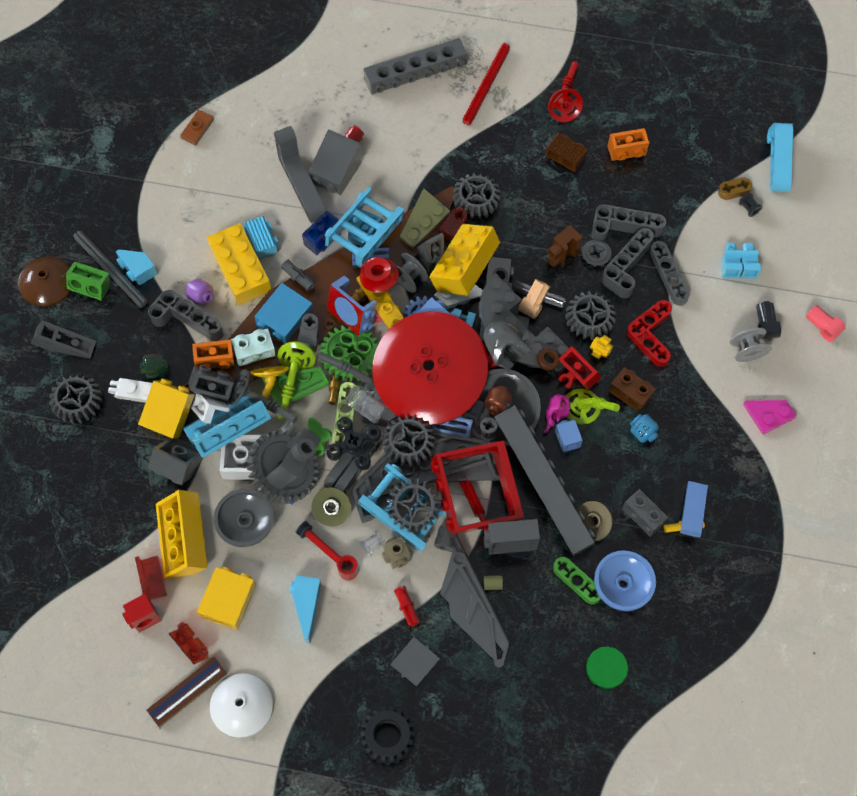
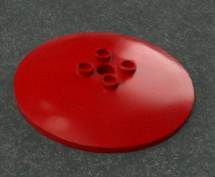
[372,311,488,425]

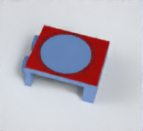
[327,276,377,336]

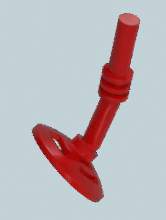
[548,61,583,122]

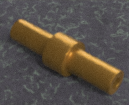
[329,373,341,405]

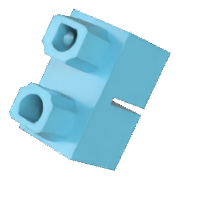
[722,243,761,279]

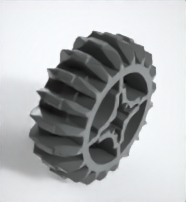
[452,173,501,219]
[565,291,616,341]
[49,373,102,424]
[382,415,435,467]
[387,478,441,533]

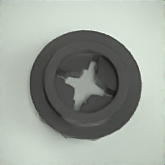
[582,240,611,267]

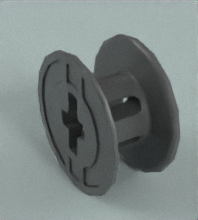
[396,253,428,293]

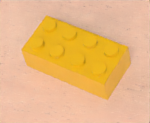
[206,223,271,306]
[429,224,500,296]

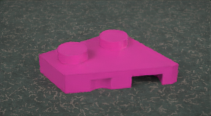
[743,400,797,435]

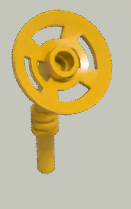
[250,366,289,403]

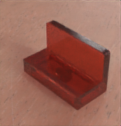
[135,556,167,600]

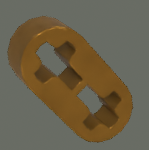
[718,177,752,200]

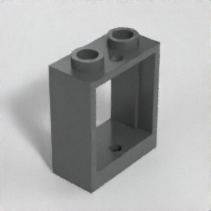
[483,519,540,555]

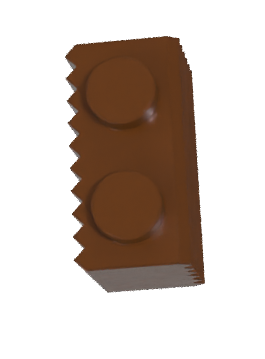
[545,133,587,172]

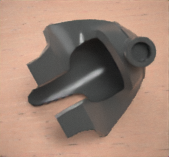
[480,320,531,371]

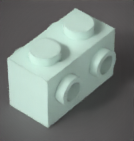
[231,329,275,366]

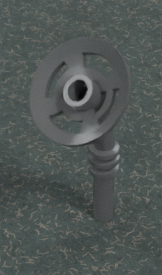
[317,352,381,404]
[227,369,298,423]

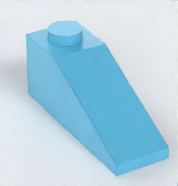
[290,575,322,643]

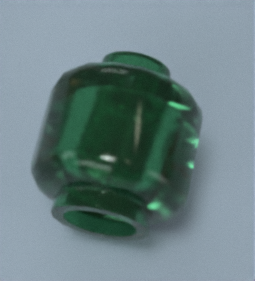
[139,353,168,379]

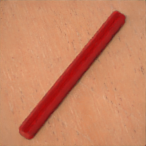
[462,43,510,126]

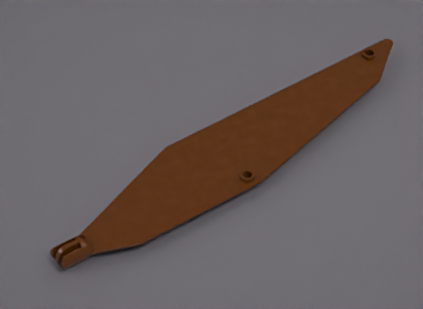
[183,187,455,400]

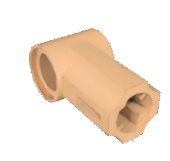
[518,279,550,319]

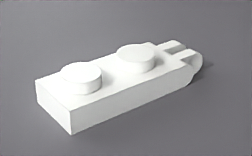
[108,378,152,403]

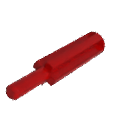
[459,477,488,530]

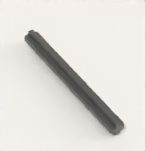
[73,230,147,308]

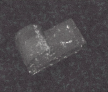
[344,385,387,424]

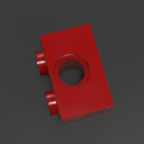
[122,594,161,633]

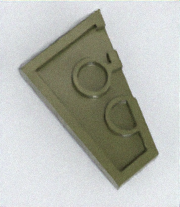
[400,189,450,250]

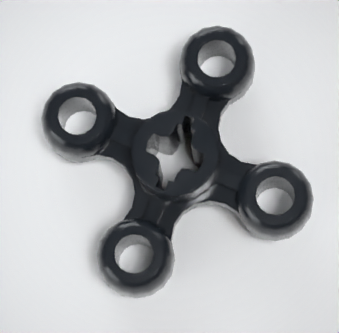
[326,417,382,471]

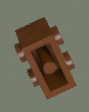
[609,367,656,413]

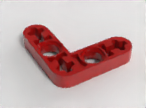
[627,300,672,367]

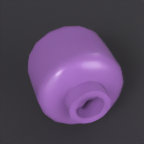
[186,279,214,306]

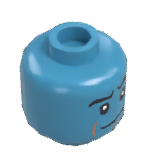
[630,414,659,443]

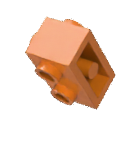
[608,128,649,161]
[192,340,235,369]

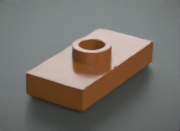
[180,109,214,145]

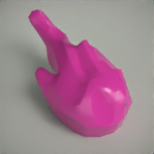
[543,394,570,434]

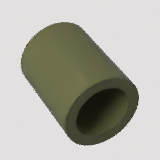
[484,576,503,590]

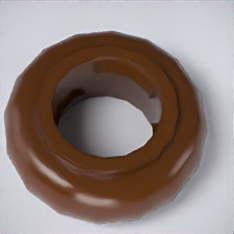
[537,348,559,371]

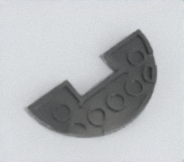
[479,273,569,368]

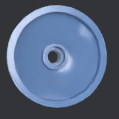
[594,551,656,611]

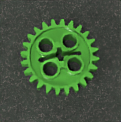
[320,325,378,382]

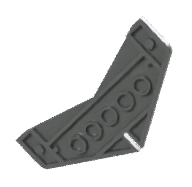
[353,430,500,523]

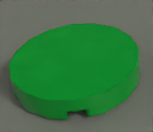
[586,647,628,689]

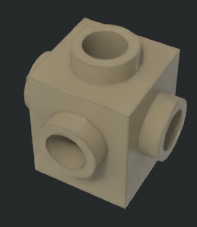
[382,536,412,569]

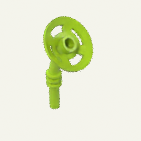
[278,341,316,420]
[566,389,620,425]

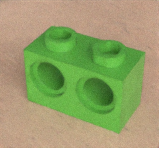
[66,261,109,301]

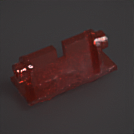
[169,622,209,665]

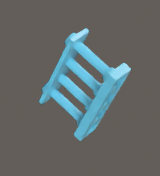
[325,187,405,267]
[183,396,271,458]
[357,463,446,552]

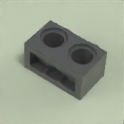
[622,489,668,537]

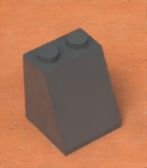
[309,129,362,195]

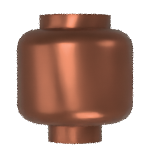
[484,386,513,416]

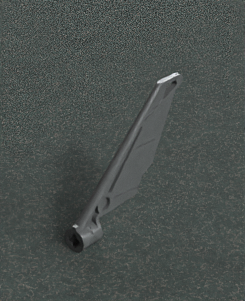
[434,526,509,668]

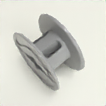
[729,328,772,362]

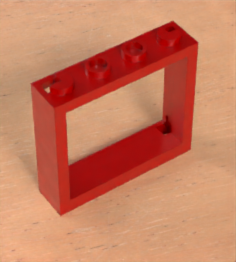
[431,441,524,536]

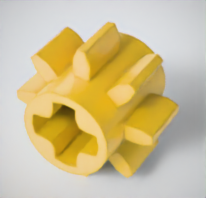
[590,335,613,359]

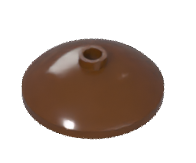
[18,256,71,307]

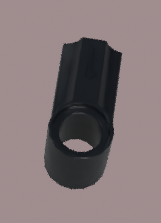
[756,301,781,339]

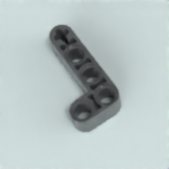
[591,204,666,241]
[602,228,654,298]
[148,290,224,341]

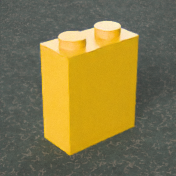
[138,378,195,438]
[197,567,256,630]

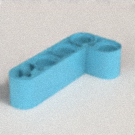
[767,123,793,192]

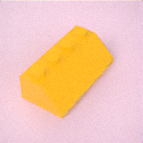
[156,490,207,579]

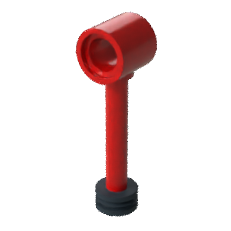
[296,521,359,581]

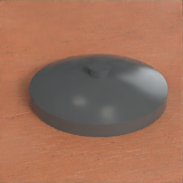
[464,369,541,446]

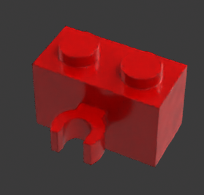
[558,346,602,391]

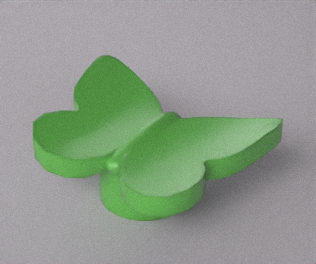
[308,417,332,456]

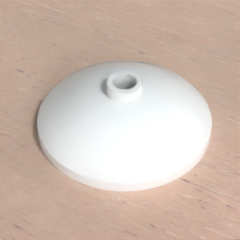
[210,674,273,738]

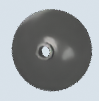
[214,489,274,547]

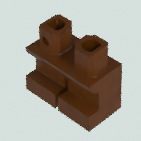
[547,225,583,268]

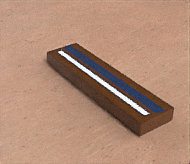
[146,657,227,728]

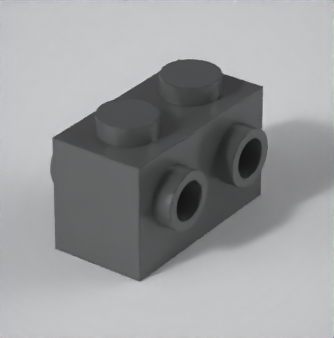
[188,365,234,401]

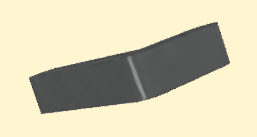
[274,126,328,223]

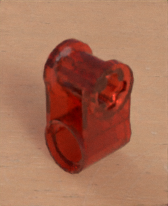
[437,208,467,243]

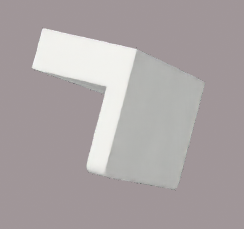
[191,394,230,424]

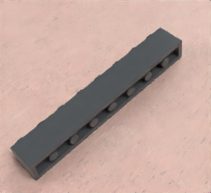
[495,405,596,556]

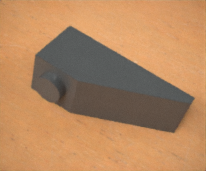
[417,233,444,273]
[31,320,96,359]

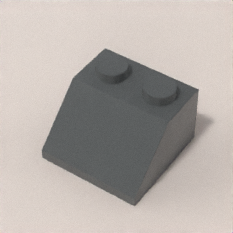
[148,437,203,485]

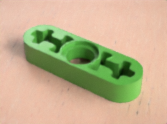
[553,557,601,604]

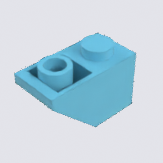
[116,250,158,286]

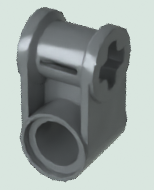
[297,313,319,352]

